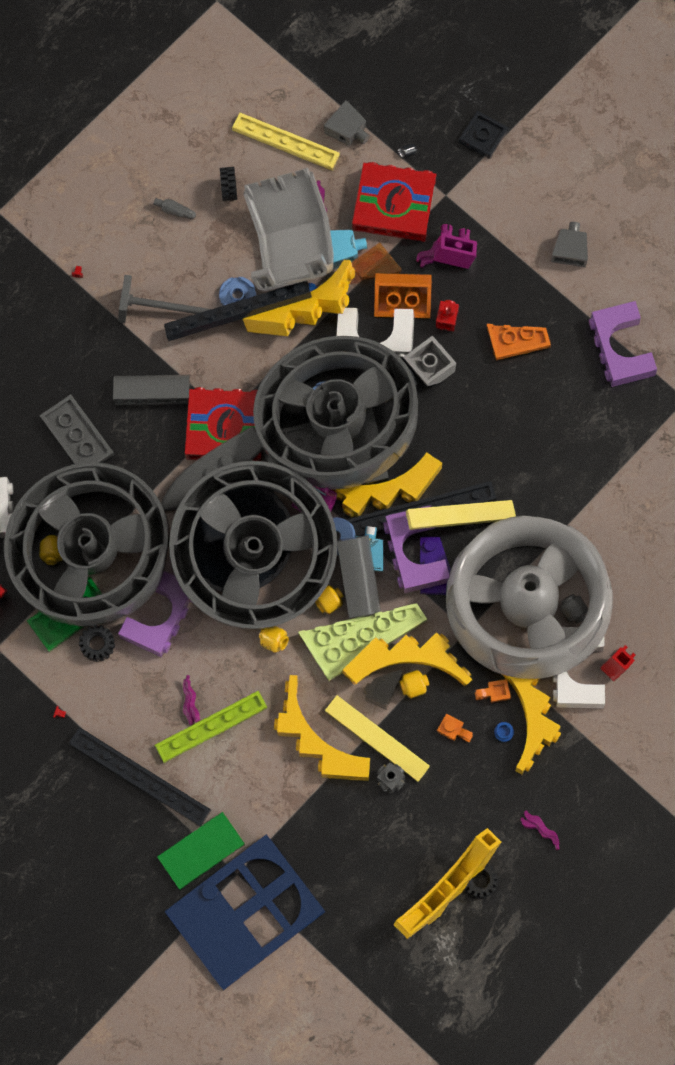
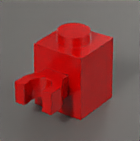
[436,300,459,331]
[600,645,636,682]

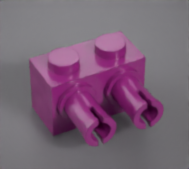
[434,224,477,269]

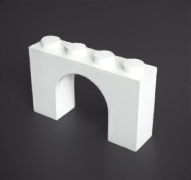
[337,308,414,358]
[553,627,605,708]

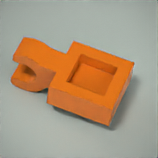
[475,679,511,703]
[437,714,473,742]

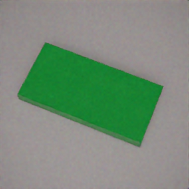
[27,576,102,652]
[157,812,245,890]

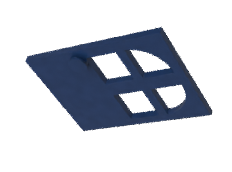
[165,834,325,991]

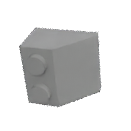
[403,336,456,386]

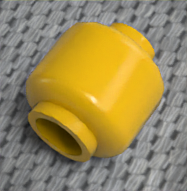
[39,535,63,565]
[315,585,344,614]
[259,626,289,653]
[399,670,429,698]

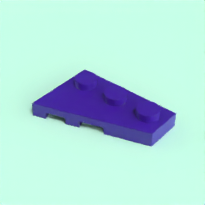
[420,537,451,595]

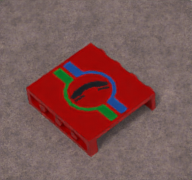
[352,162,436,242]
[185,387,262,461]

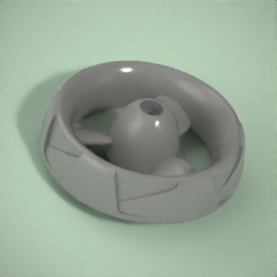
[446,515,613,679]

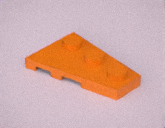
[486,324,551,360]

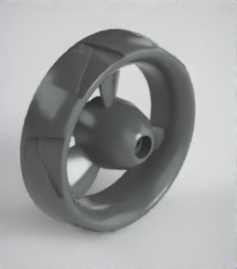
[253,336,418,489]
[169,461,337,629]
[4,463,170,626]

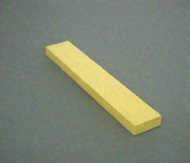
[232,113,340,171]
[406,500,516,530]
[325,695,430,782]

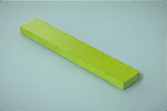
[155,691,268,763]

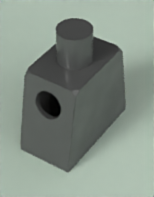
[324,100,370,146]
[551,222,588,267]

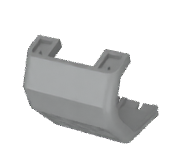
[244,168,334,291]

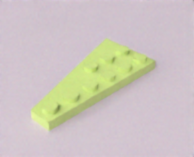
[298,603,427,681]

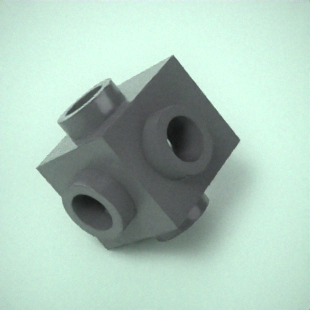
[377,763,405,794]

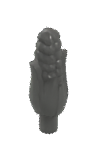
[153,198,196,219]

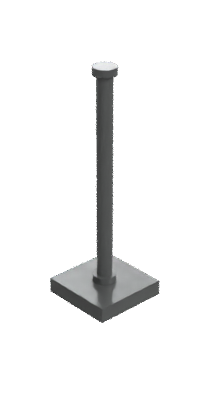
[118,275,236,323]

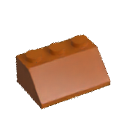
[374,273,432,318]

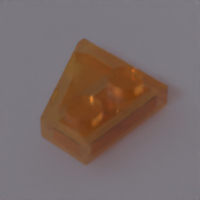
[351,243,401,280]

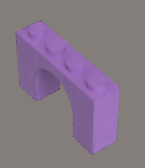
[589,301,657,387]
[383,505,449,593]
[118,571,191,657]

